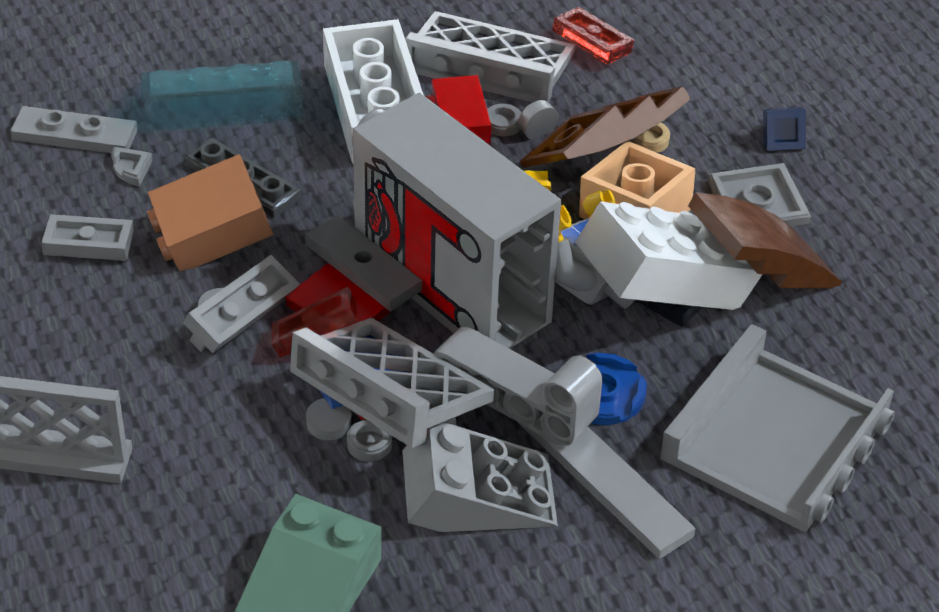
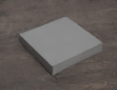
[707,163,811,227]

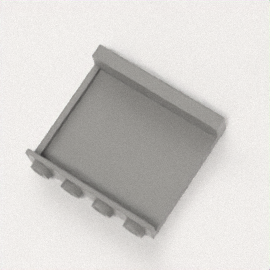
[660,324,895,533]

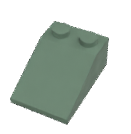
[235,494,381,612]

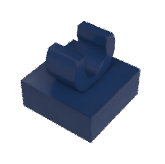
[763,107,806,151]

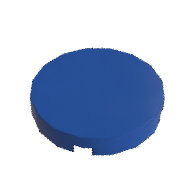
[586,352,647,425]

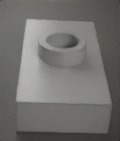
[41,214,134,261]

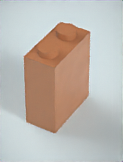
[147,154,274,271]

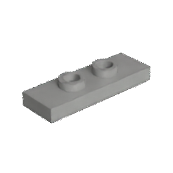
[10,106,138,153]

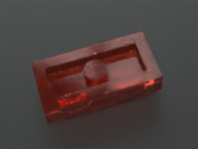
[552,7,634,64]
[271,287,358,358]

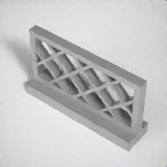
[405,11,575,103]
[290,318,494,448]
[0,376,133,484]

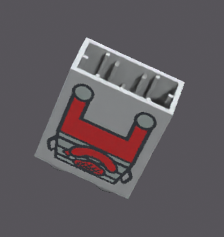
[352,92,561,349]

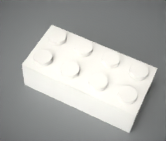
[323,19,423,164]
[575,201,763,310]

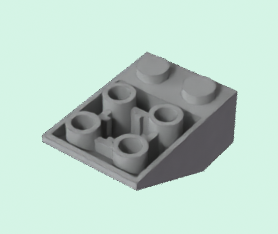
[403,422,558,532]

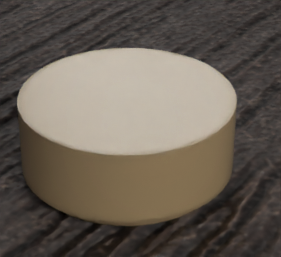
[630,123,670,153]

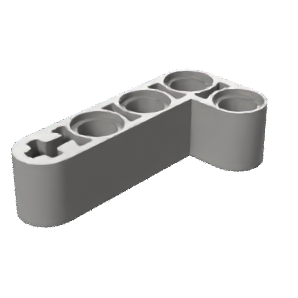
[433,327,602,446]

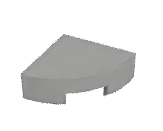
[111,147,153,187]

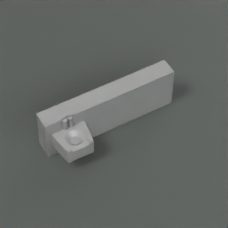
[182,255,300,353]

